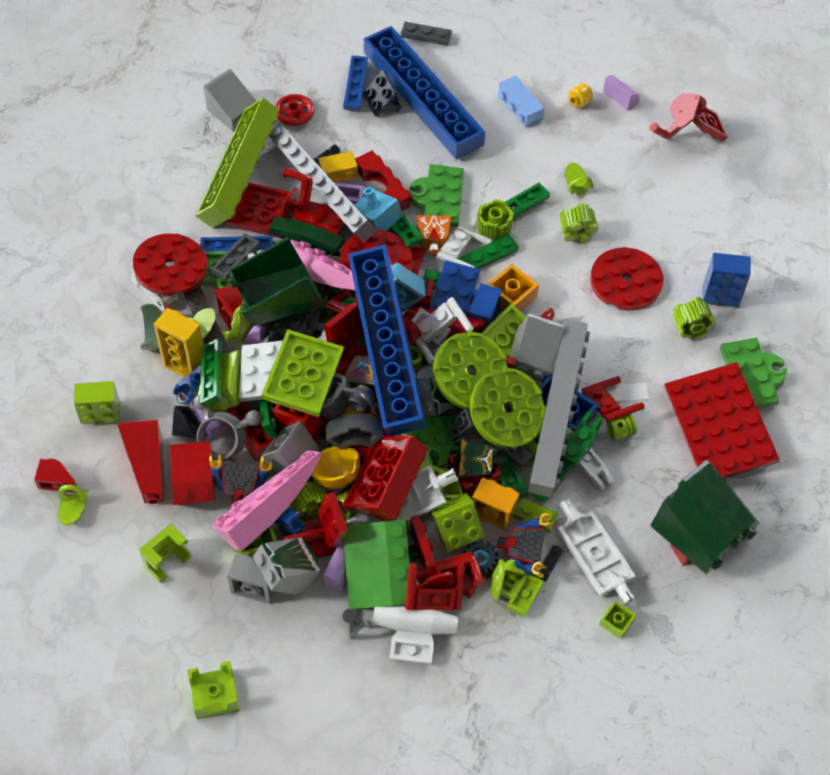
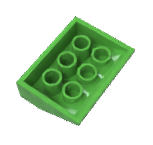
[343,520,410,609]

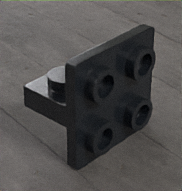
[363,70,401,117]

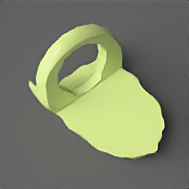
[187,308,216,340]

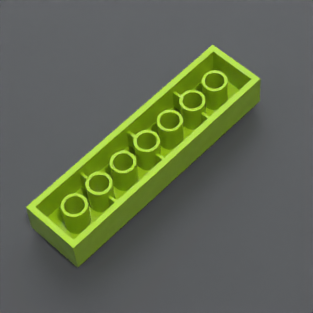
[196,97,279,228]

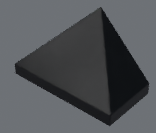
[172,405,207,438]

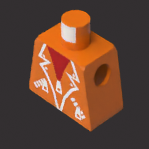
[417,215,451,256]

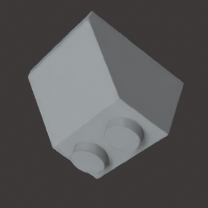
[227,554,271,604]

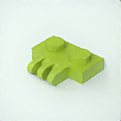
[514,498,559,533]
[500,573,544,618]

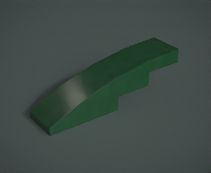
[268,216,345,252]

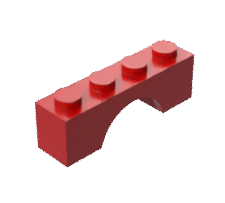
[355,150,412,212]

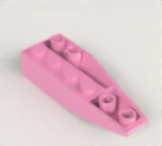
[291,240,355,290]
[212,450,322,551]

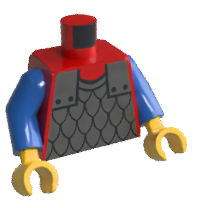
[209,455,272,507]
[497,513,553,578]

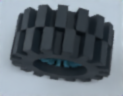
[462,539,499,580]

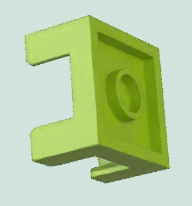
[139,523,192,583]
[187,661,239,719]

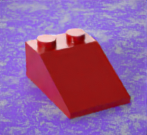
[170,441,216,505]

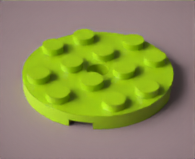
[433,332,507,410]
[470,368,546,448]

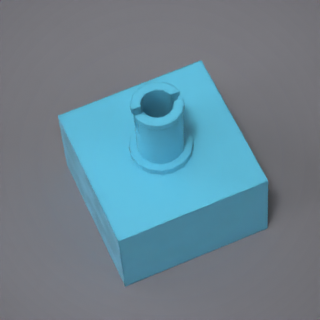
[355,187,403,231]
[392,263,425,313]

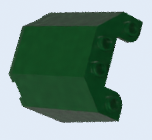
[228,238,326,328]
[651,460,760,574]

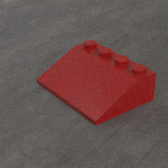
[342,436,429,520]

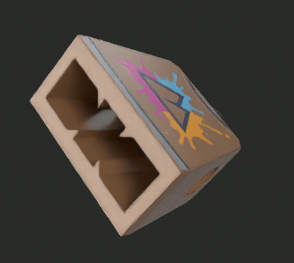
[344,352,376,394]

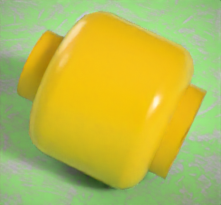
[568,83,593,108]

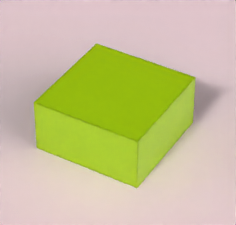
[599,601,637,639]

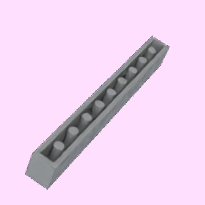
[269,122,377,243]
[528,319,590,498]

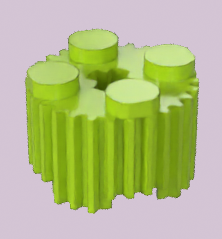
[477,199,514,240]
[559,203,598,243]
[672,297,716,340]
[288,481,327,524]

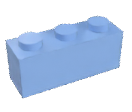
[498,76,544,127]

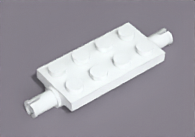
[344,465,458,525]
[557,498,636,605]

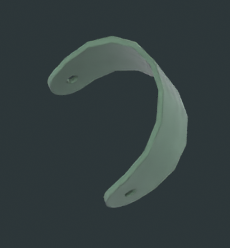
[140,304,162,350]

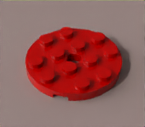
[340,230,413,272]
[133,233,207,296]
[590,247,664,311]

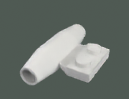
[373,606,458,665]

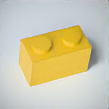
[318,151,358,183]

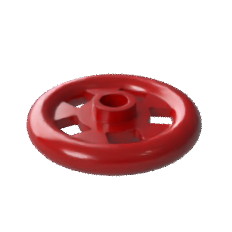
[275,94,315,126]

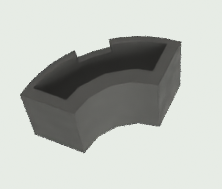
[326,414,383,450]

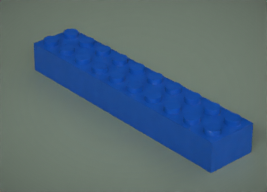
[363,26,485,159]
[348,245,427,436]

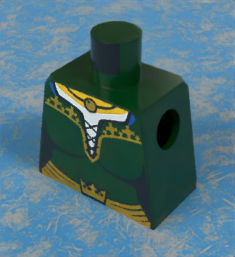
[457,438,504,477]

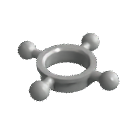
[194,394,262,463]

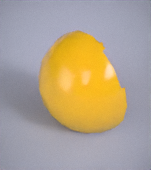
[311,446,360,489]

